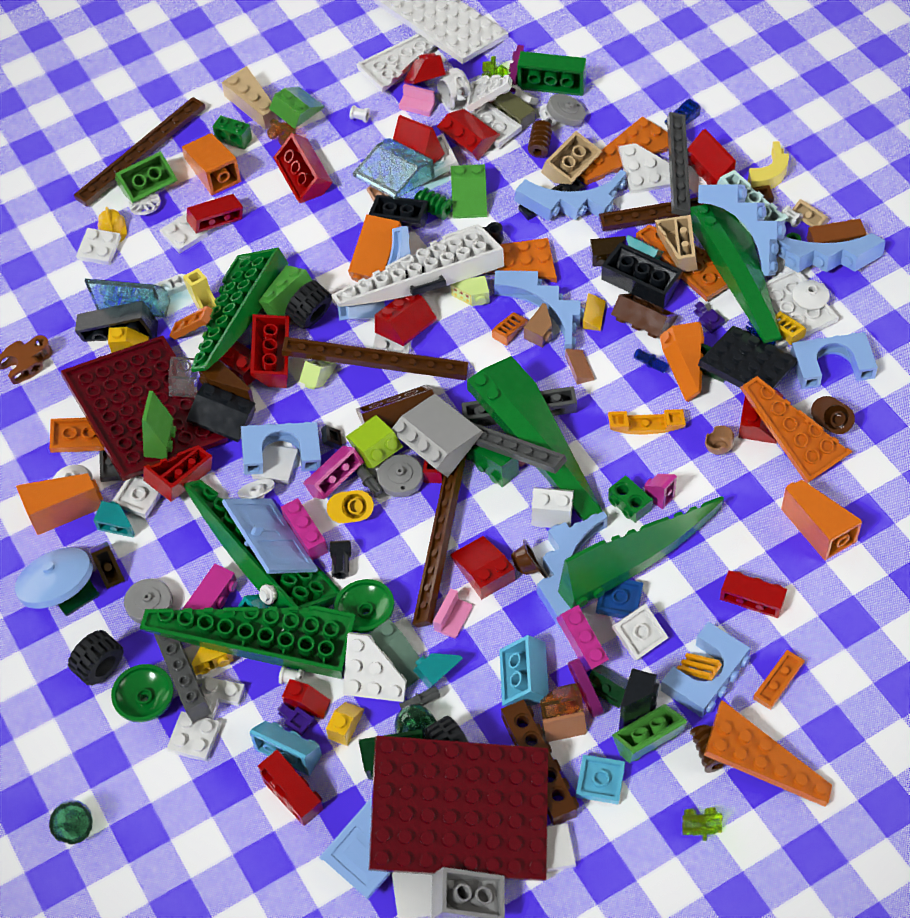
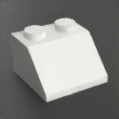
[531,487,574,528]

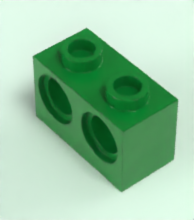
[212,115,252,150]
[608,475,653,523]

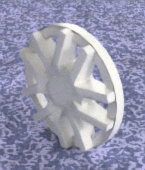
[129,193,161,215]

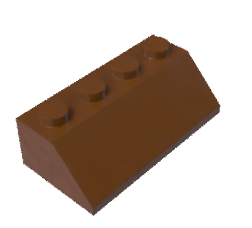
[355,385,434,429]

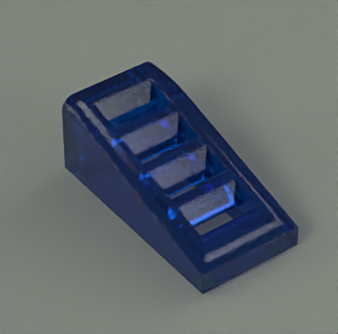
[664,98,701,125]

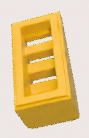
[775,311,806,345]

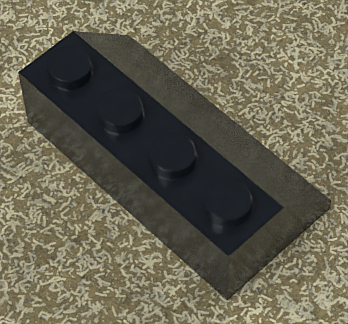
[601,242,683,309]

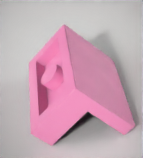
[399,84,436,117]
[433,588,473,639]

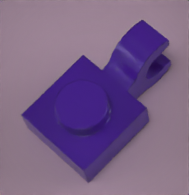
[694,301,725,334]
[277,703,314,737]

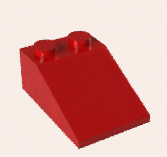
[450,536,515,600]

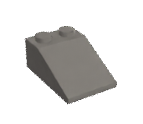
[431,867,505,918]

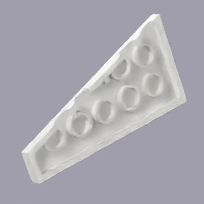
[356,34,436,93]

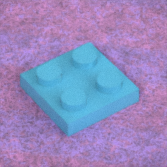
[576,755,625,805]

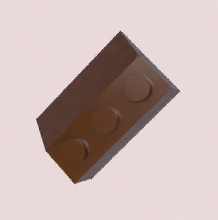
[611,293,678,339]

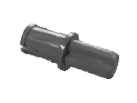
[355,464,383,497]
[399,686,440,715]

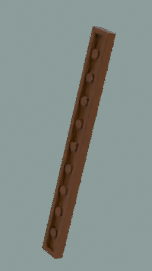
[74,97,206,207]
[599,185,774,231]
[282,337,468,381]
[412,455,467,628]

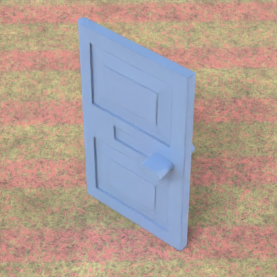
[222,498,318,574]
[319,797,391,900]

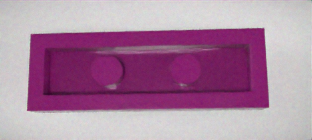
[507,45,524,92]

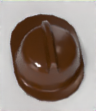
[811,396,855,434]
[511,539,547,579]

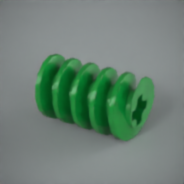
[414,187,452,221]

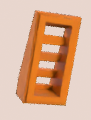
[492,312,528,346]

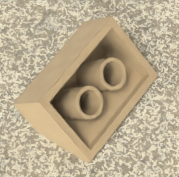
[541,131,602,184]

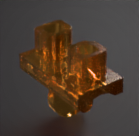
[267,118,297,146]

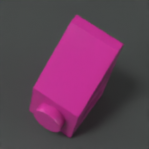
[644,474,677,510]

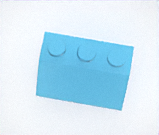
[499,635,549,707]
[249,721,322,776]

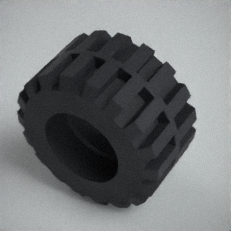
[285,280,332,329]
[68,630,124,686]
[424,716,468,742]

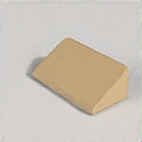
[792,199,830,227]

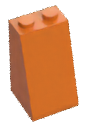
[181,133,242,196]
[348,214,401,282]
[16,473,104,536]
[781,479,862,561]

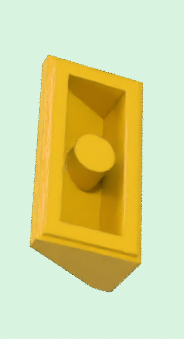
[583,293,606,331]

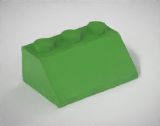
[115,151,178,204]
[612,704,687,763]

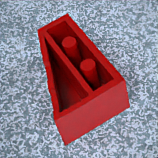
[143,445,212,502]
[257,749,324,826]

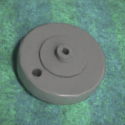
[546,94,586,126]
[377,454,424,497]
[124,578,173,624]

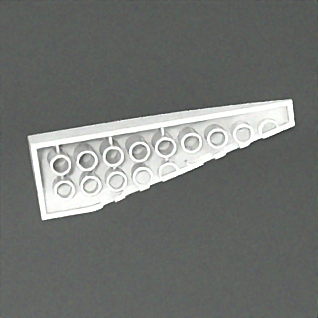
[331,223,504,307]

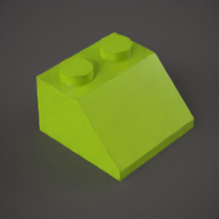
[345,415,403,468]

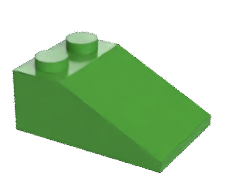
[269,86,324,129]
[451,164,487,219]
[142,391,176,459]

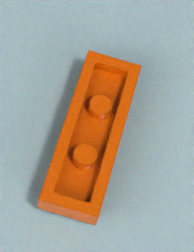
[169,306,213,340]
[753,650,805,710]

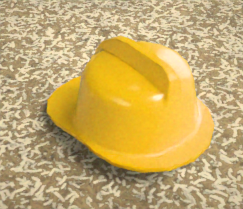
[98,207,127,243]
[327,490,374,523]

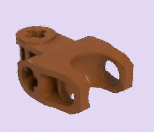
[0,335,53,385]

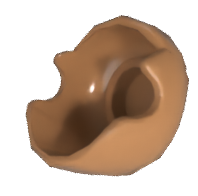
[705,425,734,455]

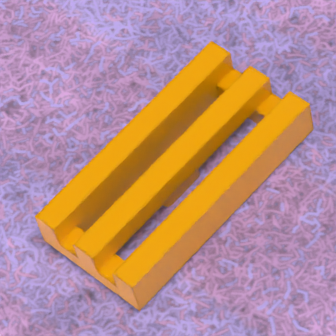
[677,653,722,681]

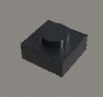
[321,425,342,450]

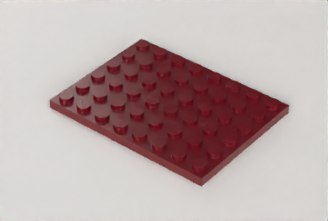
[61,335,228,481]
[368,735,548,882]

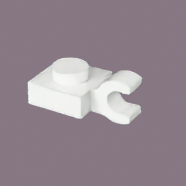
[512,85,539,105]

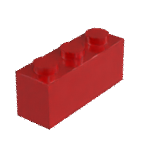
[186,194,243,233]
[720,570,787,619]

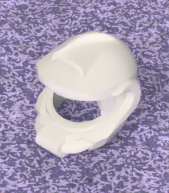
[437,68,471,110]

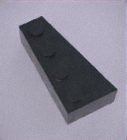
[75,300,158,342]

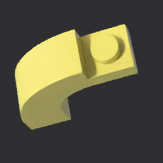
[748,141,789,189]
[183,268,216,310]

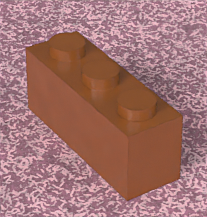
[806,218,867,243]

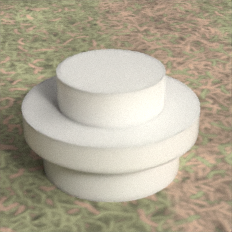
[259,584,278,605]

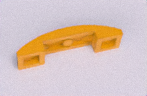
[608,409,686,435]

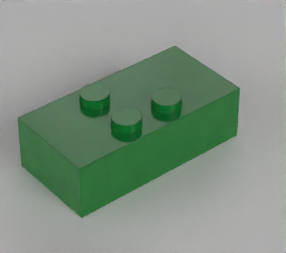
[517,51,587,96]

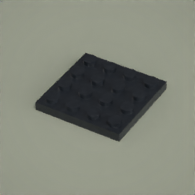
[698,325,797,390]

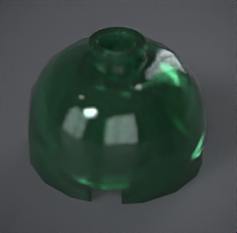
[394,704,436,736]
[49,799,94,845]

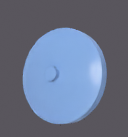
[15,547,93,609]

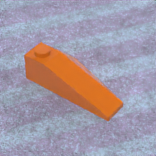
[660,322,704,402]

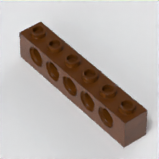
[501,699,579,825]

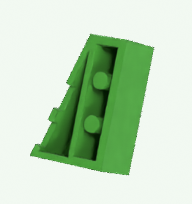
[259,265,312,316]

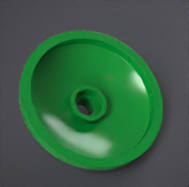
[334,579,394,633]
[111,664,174,723]

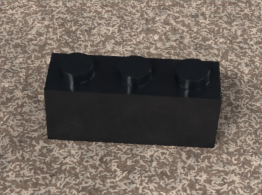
[368,195,428,228]
[186,382,256,442]
[619,668,660,730]

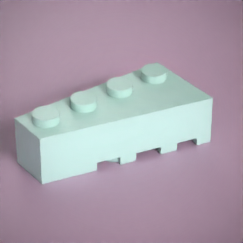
[716,170,789,242]

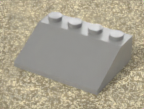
[392,394,483,478]

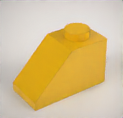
[108,327,149,353]
[326,702,364,746]

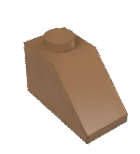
[524,303,553,348]

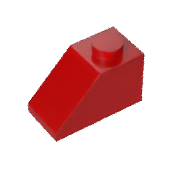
[282,679,331,719]

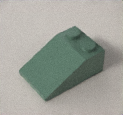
[369,619,420,689]

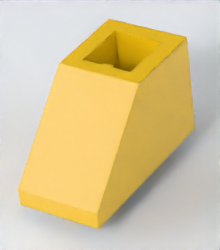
[191,647,234,676]

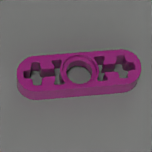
[567,658,604,718]

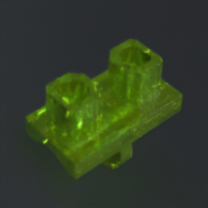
[482,56,508,78]
[682,807,723,842]

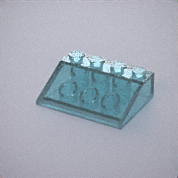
[352,138,435,199]
[84,278,171,318]

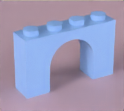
[790,332,878,390]
[241,422,321,475]
[660,622,751,718]

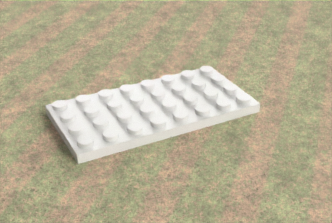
[374,0,509,64]

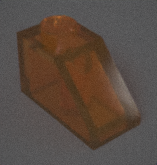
[540,683,584,720]

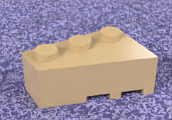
[655,215,698,272]

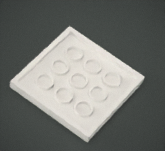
[735,270,838,349]

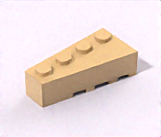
[221,66,278,130]

